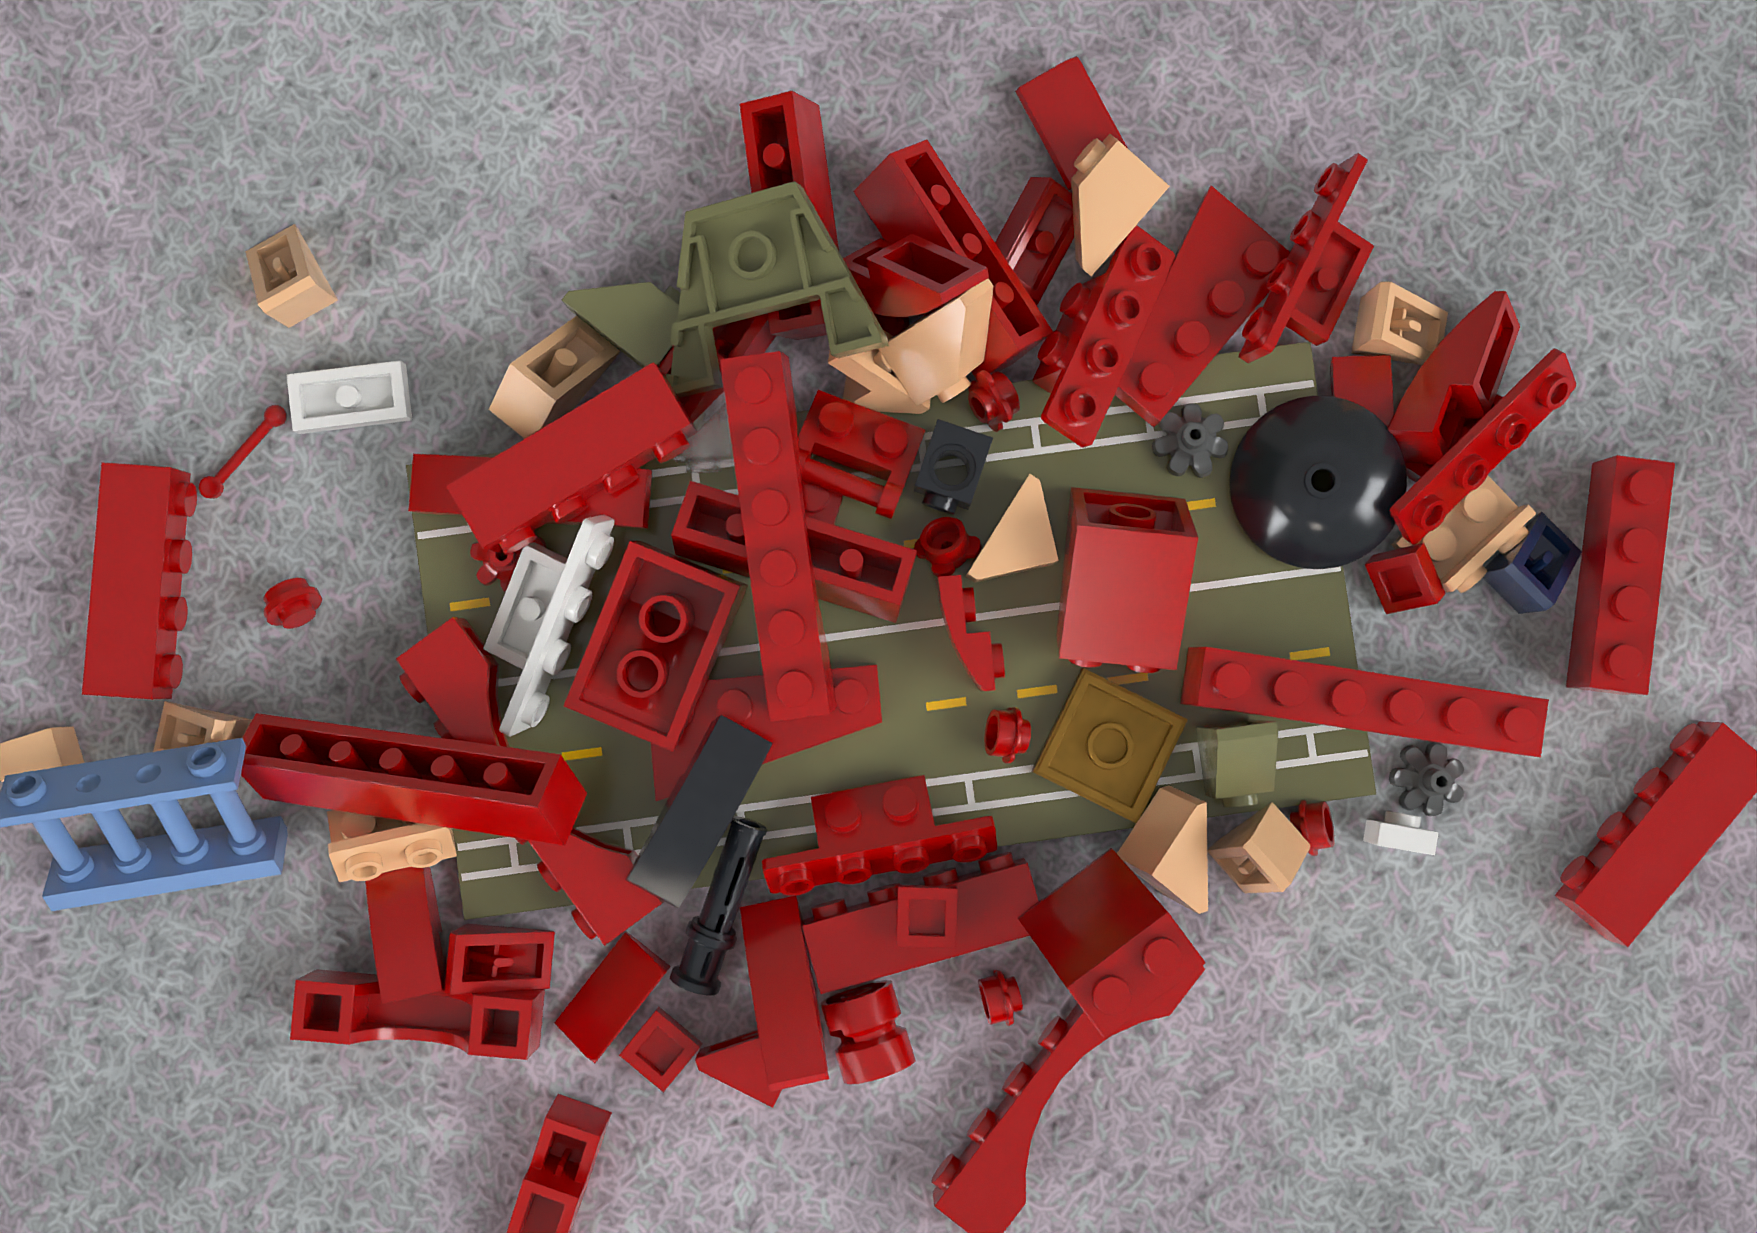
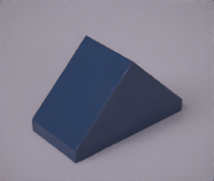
[1483,512,1582,614]

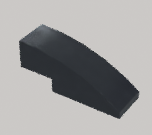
[625,715,773,908]

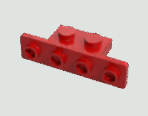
[1238,153,1374,363]
[1032,225,1175,448]
[1390,348,1576,545]
[762,775,998,896]

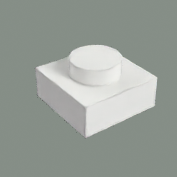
[1363,811,1439,856]

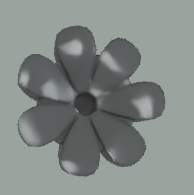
[1152,403,1229,478]
[1389,742,1464,816]

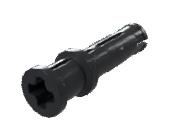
[670,816,767,996]

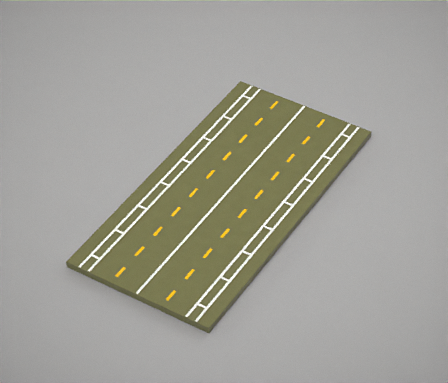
[406,342,1377,920]

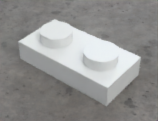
[286,361,412,434]

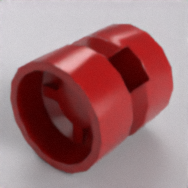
[821,980,916,1085]

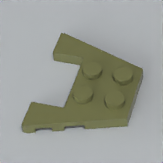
[666,181,889,398]

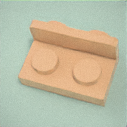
[1391,475,1536,593]
[327,810,457,882]

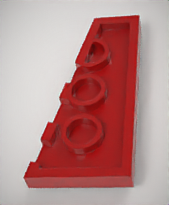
[1115,186,1290,428]
[651,665,882,801]

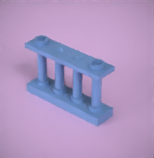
[0,738,288,911]

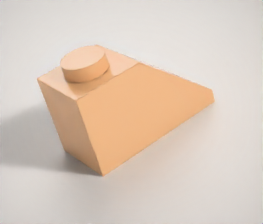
[1071,134,1170,277]
[878,278,994,407]
[488,316,620,439]

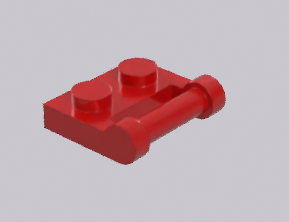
[798,390,926,520]

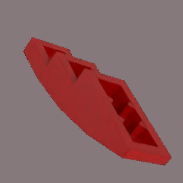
[408,453,652,529]

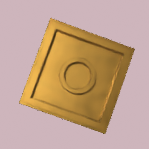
[1031,668,1188,823]

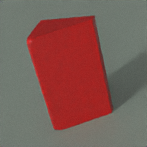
[1015,56,1128,190]
[995,177,1074,306]
[554,931,671,1064]

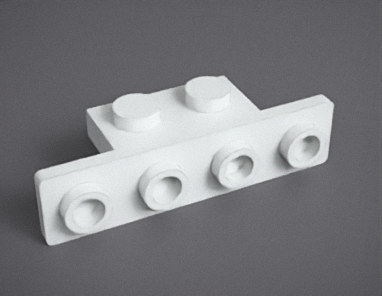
[483,515,615,737]

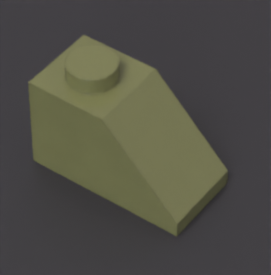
[562,282,680,368]
[1196,719,1278,808]

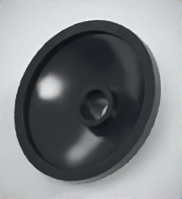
[1229,395,1407,569]

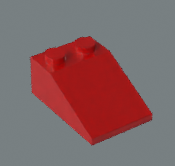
[563,541,748,752]

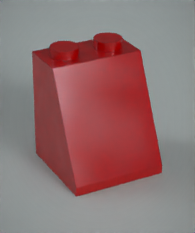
[1056,487,1198,673]
[1018,848,1206,1039]

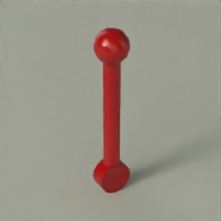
[198,405,287,499]

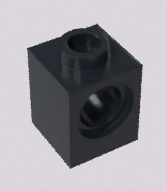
[914,419,993,515]

